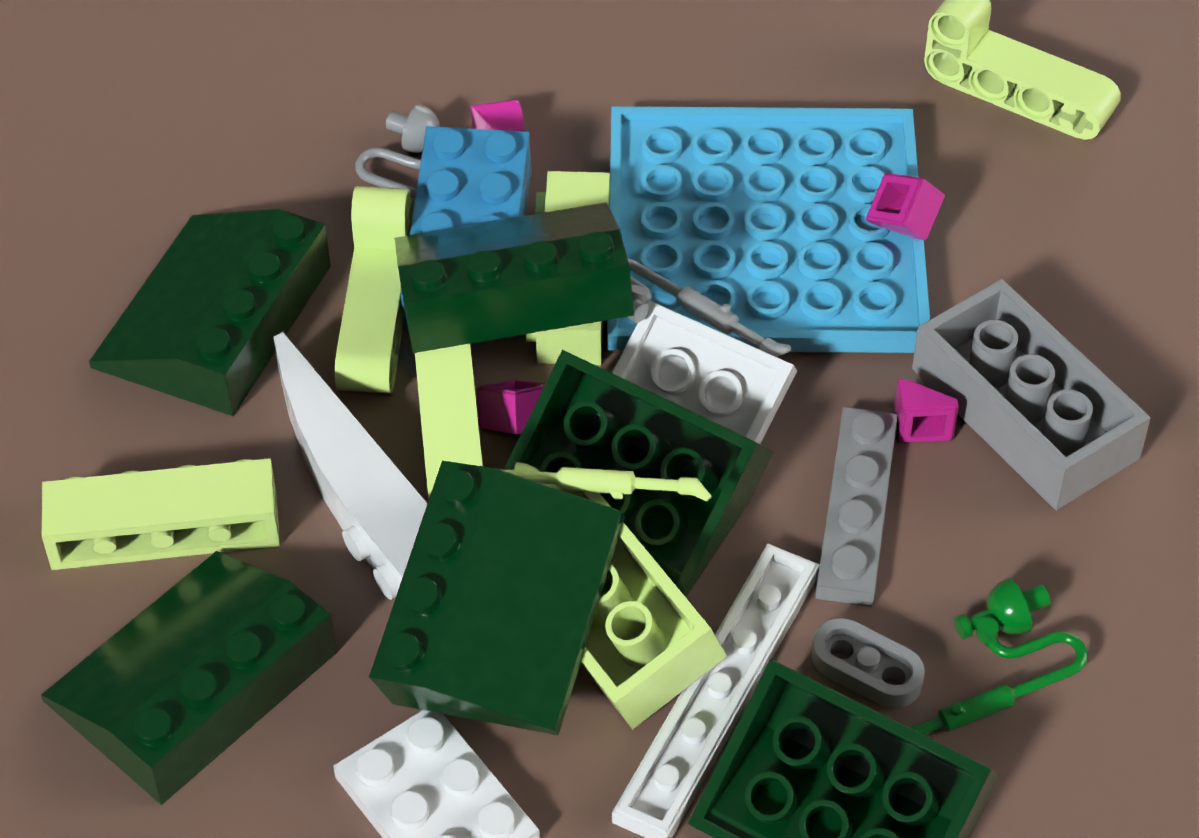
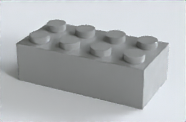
[912,279,1151,511]

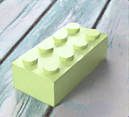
[552,467,727,730]

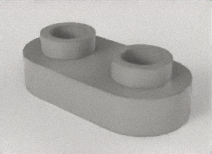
[812,618,925,708]

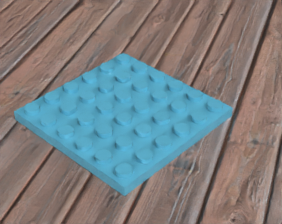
[607,106,930,353]

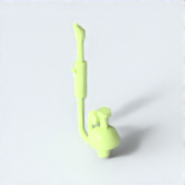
[499,462,712,501]

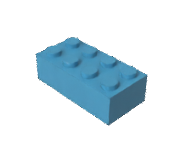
[401,126,532,338]

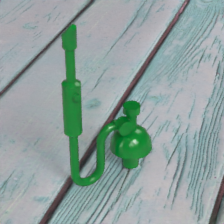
[911,578,1088,735]

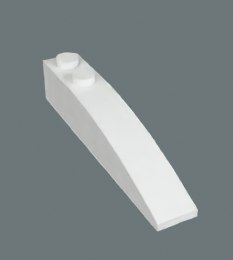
[273,332,427,600]

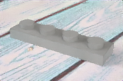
[815,407,898,607]

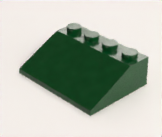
[394,202,634,353]
[89,209,331,416]
[504,349,773,597]
[369,460,625,735]
[41,551,337,805]
[687,659,1000,838]

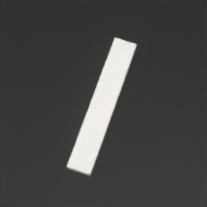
[612,544,820,838]

